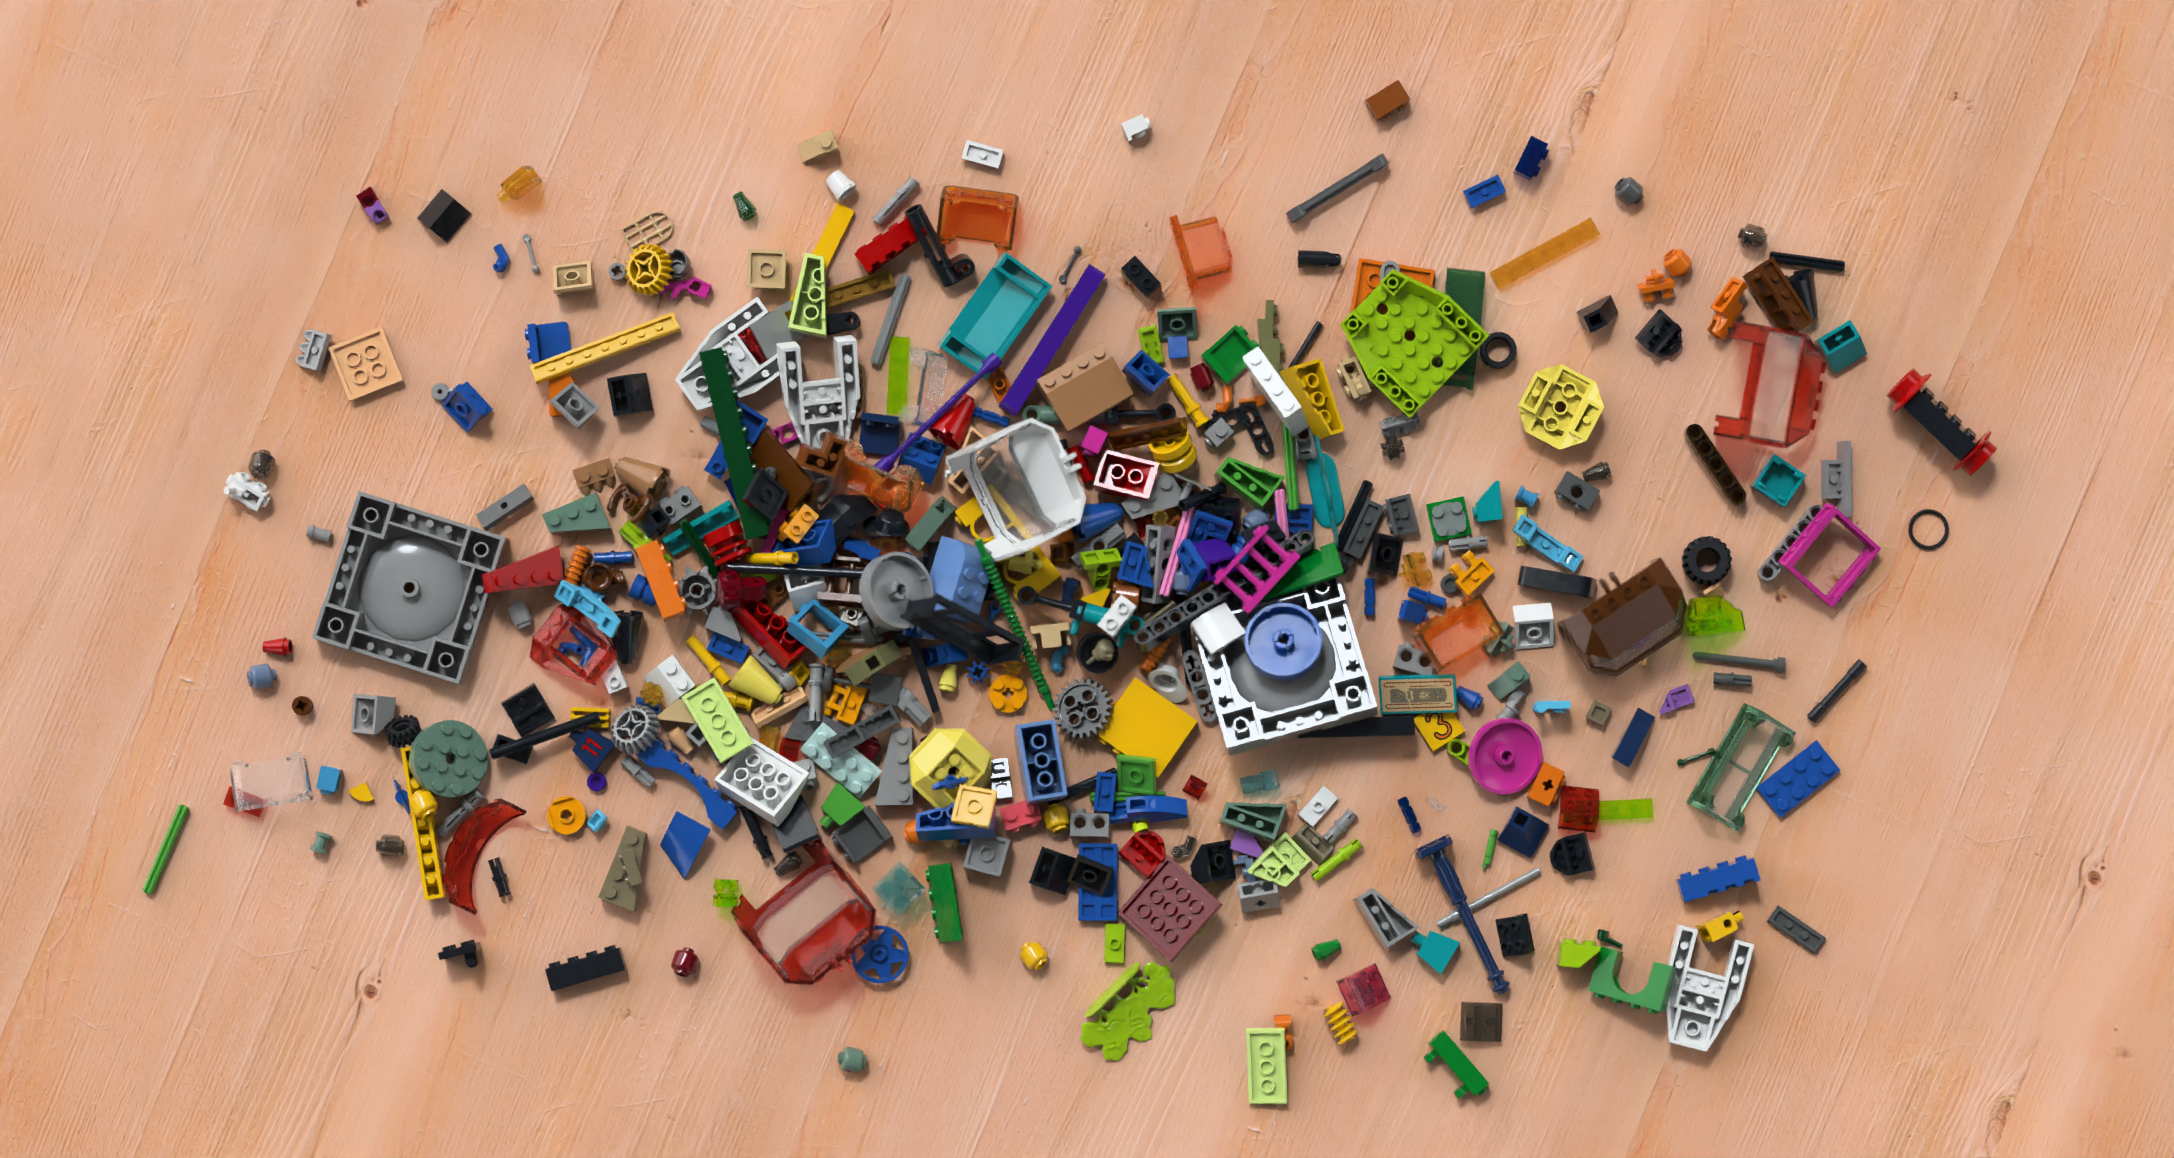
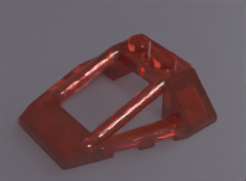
[529,603,618,685]

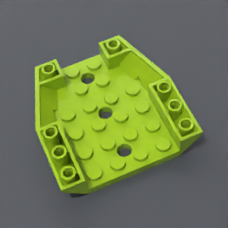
[1340,269,1489,418]

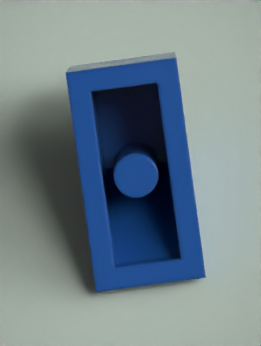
[1397,600,1428,625]

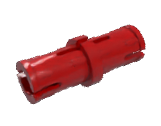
[739,329,769,363]
[1067,444,1095,484]

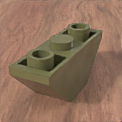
[844,639,903,687]

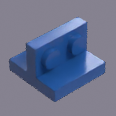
[442,382,493,433]

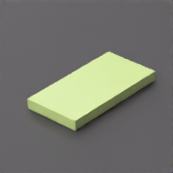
[682,677,754,763]
[1246,1028,1288,1104]

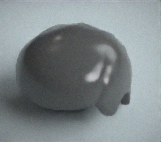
[668,249,691,280]

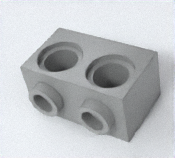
[1393,642,1437,675]
[1070,809,1109,837]

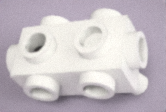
[223,472,271,511]

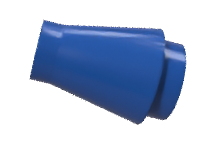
[1457,686,1484,711]

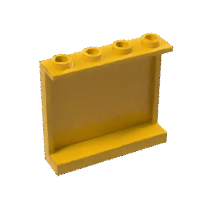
[1096,677,1198,777]

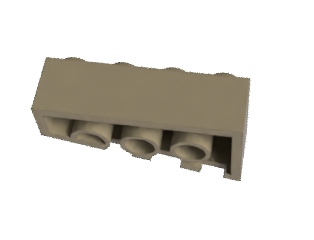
[598,826,647,912]

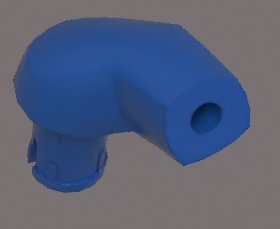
[570,623,600,670]

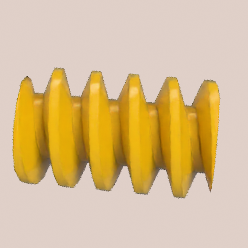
[1322,1001,1358,1045]

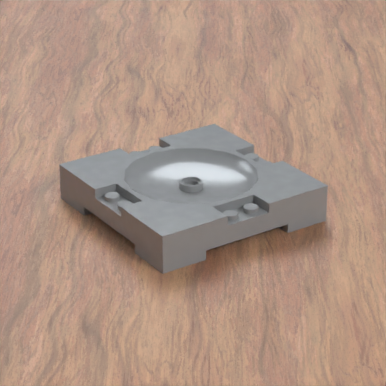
[312,491,509,684]
[1188,576,1378,756]

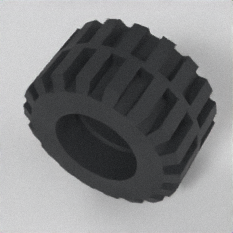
[1682,536,1732,585]

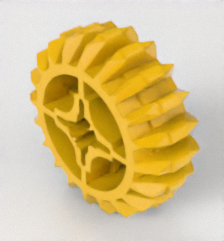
[624,244,674,296]

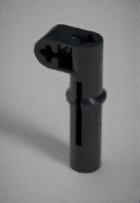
[904,204,975,288]

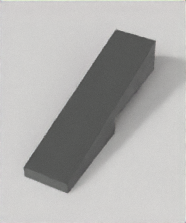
[823,704,901,759]

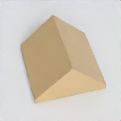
[553,261,595,295]

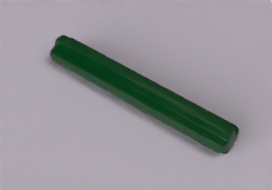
[679,519,721,579]

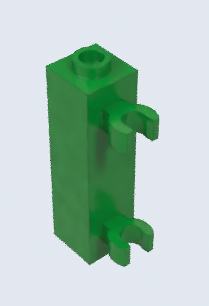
[1424,1030,1489,1099]

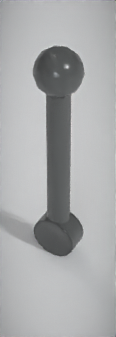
[1059,246,1081,283]

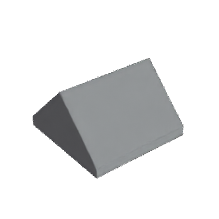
[549,382,600,430]

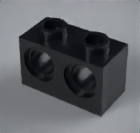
[1121,256,1161,298]

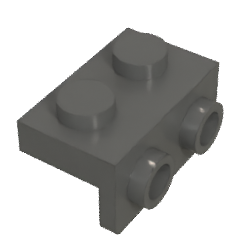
[1384,493,1420,537]

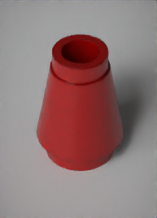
[263,637,293,657]

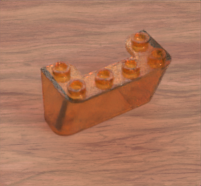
[1411,593,1505,672]

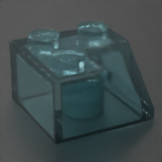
[872,861,926,916]

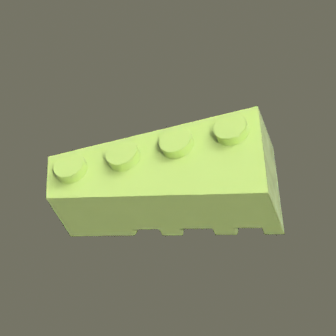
[788,253,827,339]

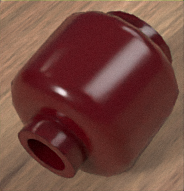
[854,736,881,762]
[671,947,699,977]

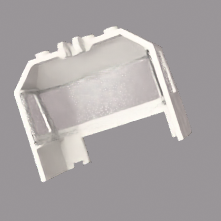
[945,418,1086,562]

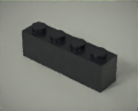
[545,945,627,991]

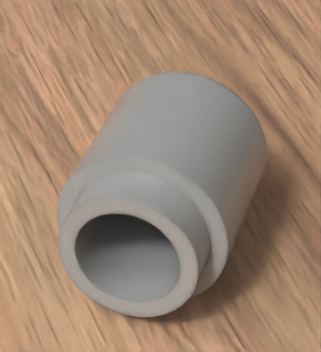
[508,600,532,629]

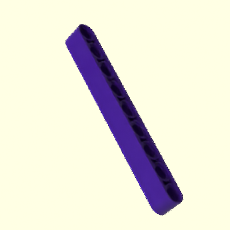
[998,264,1105,417]

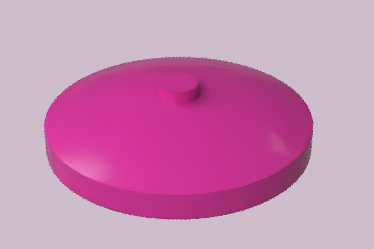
[1468,717,1542,794]

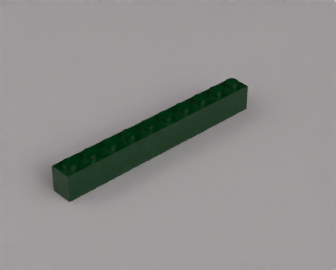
[699,347,772,540]

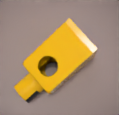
[1696,911,1744,943]

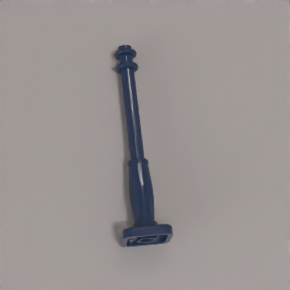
[1414,834,1510,995]

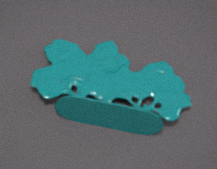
[1306,434,1345,547]

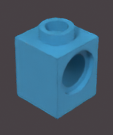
[316,766,342,795]

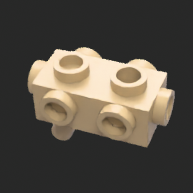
[1336,355,1373,401]

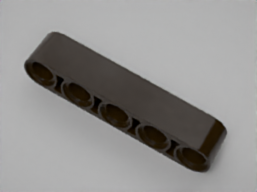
[1684,424,1746,505]

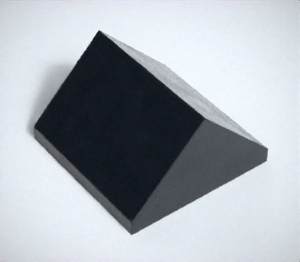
[417,189,472,242]
[1367,532,1403,576]
[1067,854,1114,896]

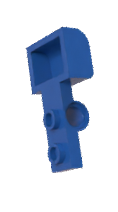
[704,400,768,480]

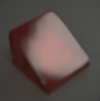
[779,737,801,762]

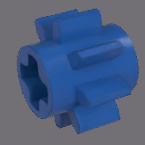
[967,661,989,684]

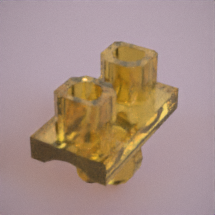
[1399,551,1433,588]

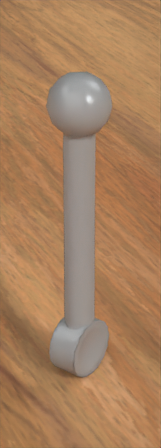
[523,234,539,273]

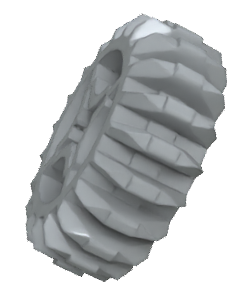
[610,704,661,755]

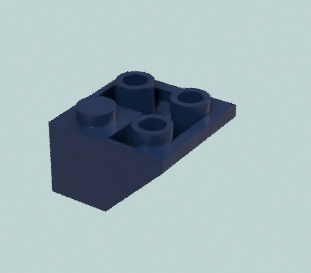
[1497,806,1549,858]

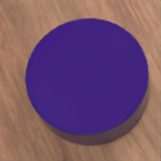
[587,772,607,791]

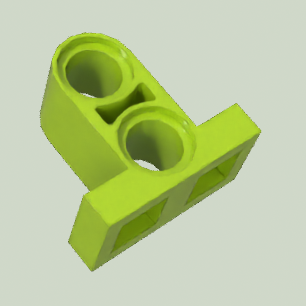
[1079,548,1122,591]

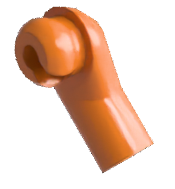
[1216,386,1233,414]

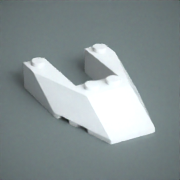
[675,297,803,411]
[776,335,860,449]
[1666,924,1754,1052]

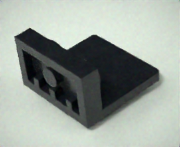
[1200,496,1240,543]

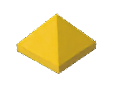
[788,660,810,687]

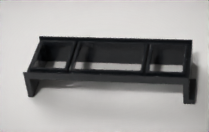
[900,593,1025,666]

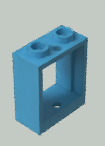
[786,599,849,659]

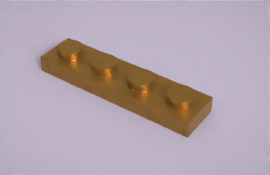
[826,268,896,309]

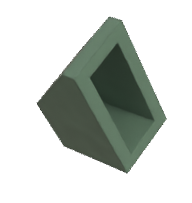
[1487,661,1531,700]

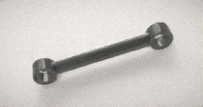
[1286,153,1389,223]

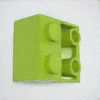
[1557,938,1601,968]

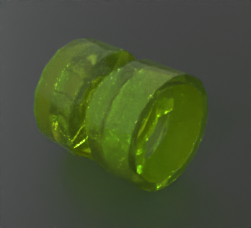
[713,879,738,907]

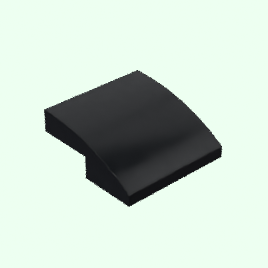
[501,683,555,737]

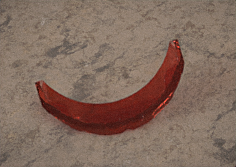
[442,798,527,915]

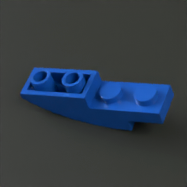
[1109,796,1188,824]

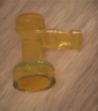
[1152,507,1178,525]

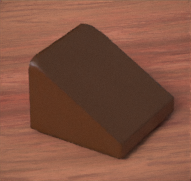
[1050,543,1074,564]

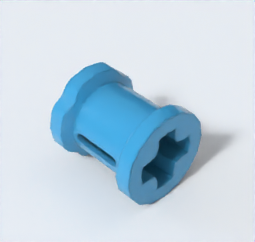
[1514,485,1539,509]

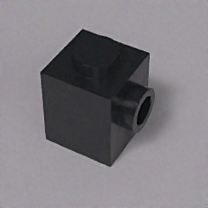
[637,505,671,538]

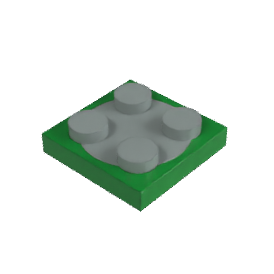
[1426,496,1472,542]

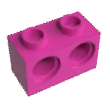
[1081,425,1108,457]

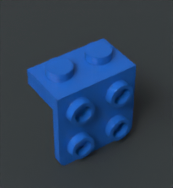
[525,322,571,364]

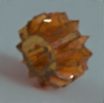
[872,536,904,555]

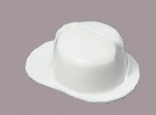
[1148,662,1187,703]

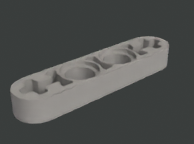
[1182,650,1217,722]

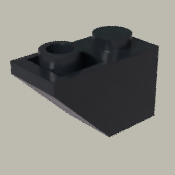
[1576,295,1618,333]

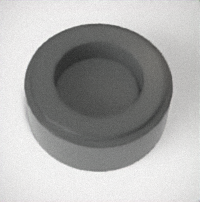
[1440,574,1459,594]

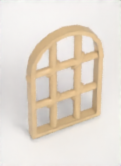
[620,211,673,253]

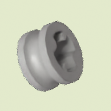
[608,263,626,281]
[1432,545,1443,563]

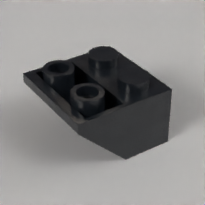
[607,373,653,417]
[1029,846,1076,895]

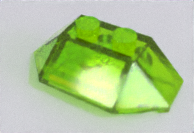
[1684,596,1746,639]

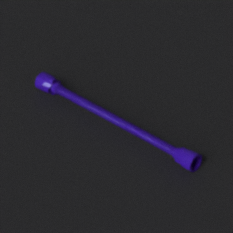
[874,352,1003,477]

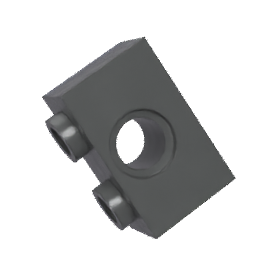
[1554,471,1600,512]

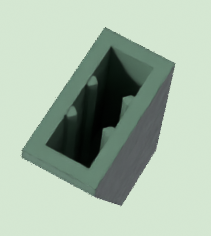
[905,496,957,551]

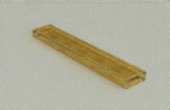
[1490,217,1600,289]

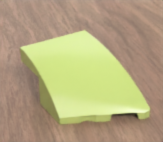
[1247,832,1311,887]

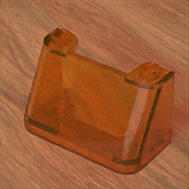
[937,185,1019,252]
[842,439,925,513]

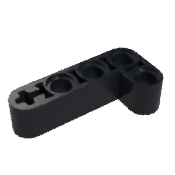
[1517,566,1597,599]

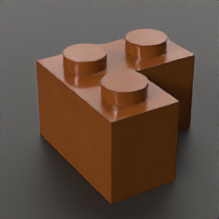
[795,431,849,478]

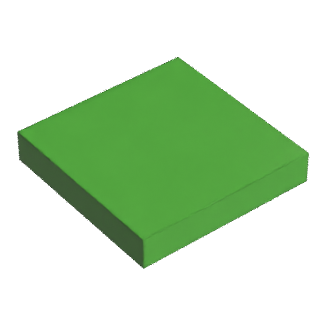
[1117,754,1157,795]

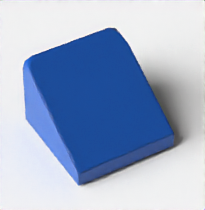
[1168,335,1188,359]

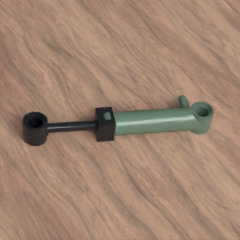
[1022,403,1176,425]

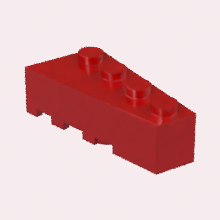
[854,216,928,275]
[482,545,564,594]

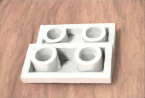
[1190,602,1245,655]

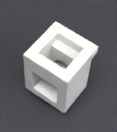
[1121,114,1152,143]

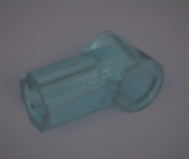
[1240,769,1280,795]

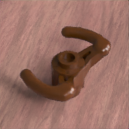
[607,484,652,524]

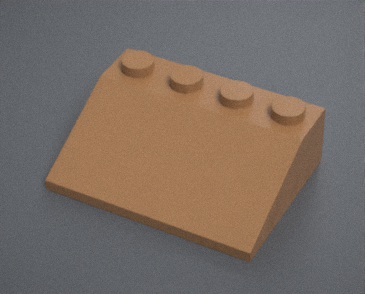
[1037,343,1134,433]

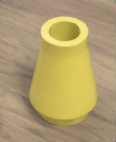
[938,664,958,693]

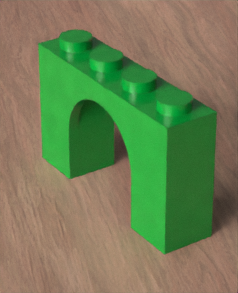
[1588,946,1677,1015]

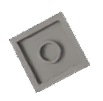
[963,835,1011,877]

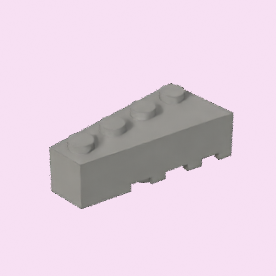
[875,728,914,805]

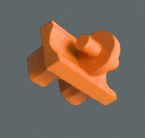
[1637,269,1675,302]

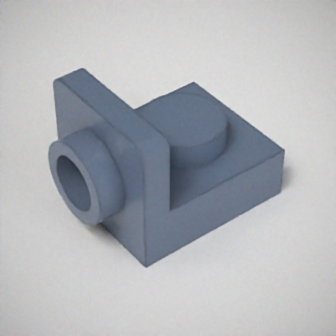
[1233,854,1256,882]

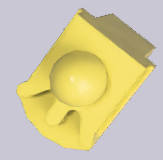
[1008,550,1043,574]

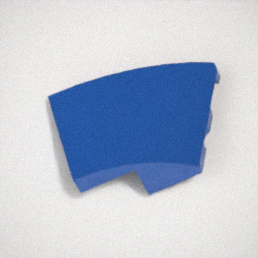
[660,811,711,878]

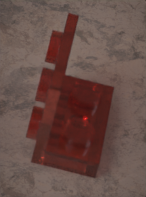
[1557,785,1599,833]

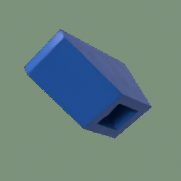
[923,643,968,667]

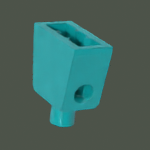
[1411,930,1460,974]

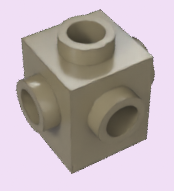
[839,607,868,632]

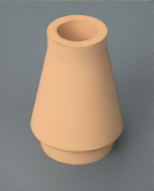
[666,726,694,755]

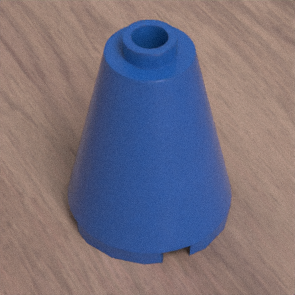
[1072,502,1124,543]

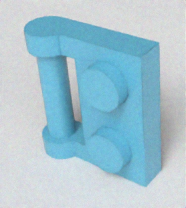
[1533,701,1571,713]

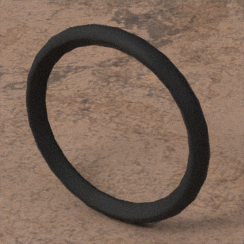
[1908,509,1949,550]

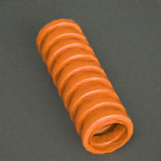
[564,545,591,586]
[1139,629,1180,674]

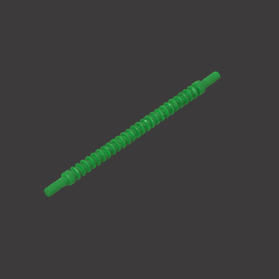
[974,538,1056,710]

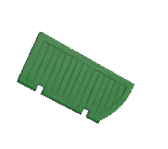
[1253,542,1344,602]

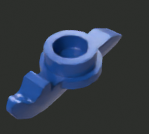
[932,775,969,790]
[394,779,411,814]

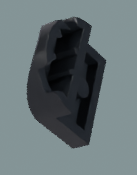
[1635,309,1682,357]
[1550,832,1595,876]

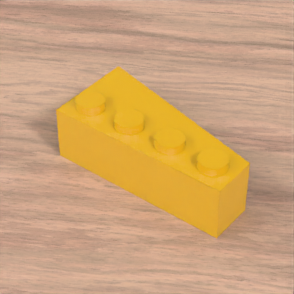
[1279,358,1345,440]

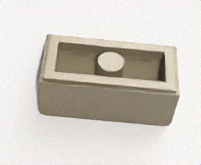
[1292,822,1334,865]

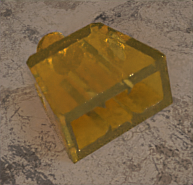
[496,166,543,204]

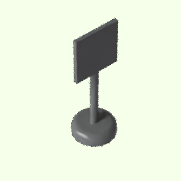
[822,665,902,706]

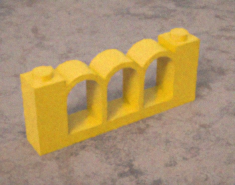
[954,484,1061,602]

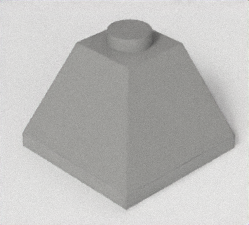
[351,694,396,735]

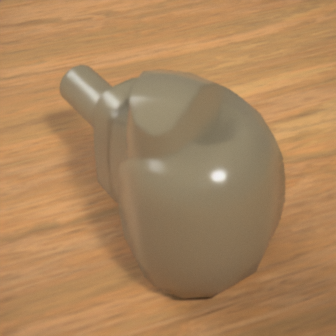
[1086,639,1115,665]

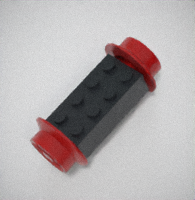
[1886,368,1997,476]

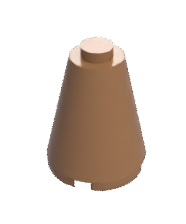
[615,457,670,503]

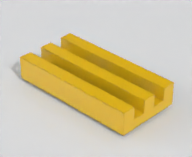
[570,707,610,728]

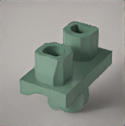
[1480,620,1515,657]

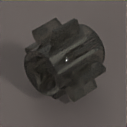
[1380,435,1405,460]

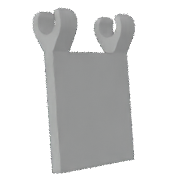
[748,301,807,359]

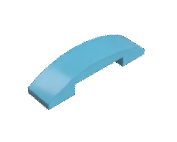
[1512,514,1584,573]
[554,580,621,638]

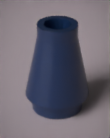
[1061,577,1081,604]

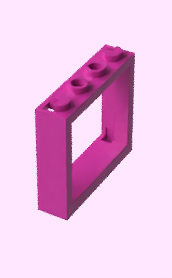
[1778,503,1881,608]

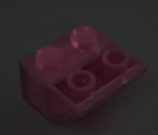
[1336,963,1391,1017]

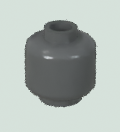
[1614,177,1643,206]

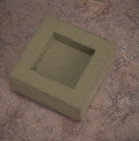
[1585,700,1611,726]

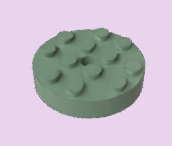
[409,720,488,798]

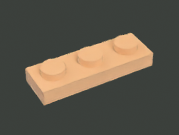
[750,686,809,729]

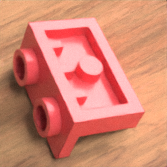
[999,800,1042,833]

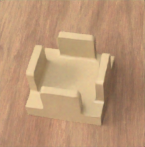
[746,249,787,290]
[1030,622,1071,650]

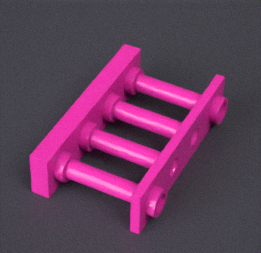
[1213,525,1301,614]

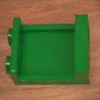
[1201,324,1261,385]

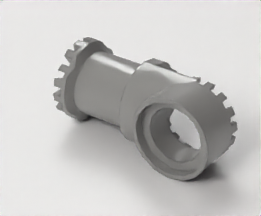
[1495,687,1525,719]

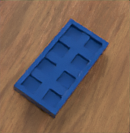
[1756,740,1840,818]
[1078,843,1117,921]

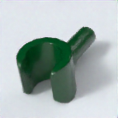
[1597,929,1622,948]

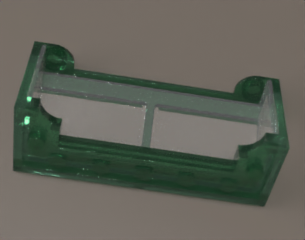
[1686,703,1796,832]

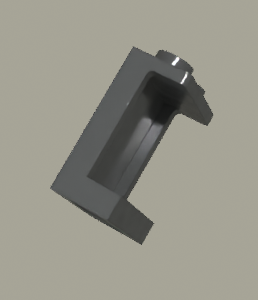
[832,805,892,864]

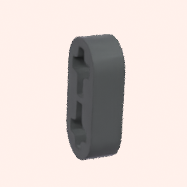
[858,616,877,648]

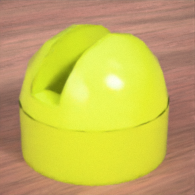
[1132,820,1149,834]

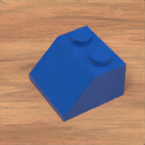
[1122,349,1170,397]

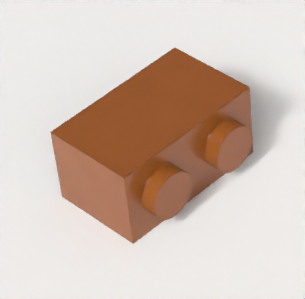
[1365,80,1410,121]

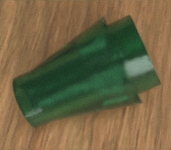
[733,191,757,221]

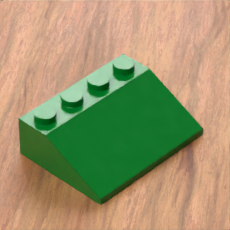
[925,862,963,942]

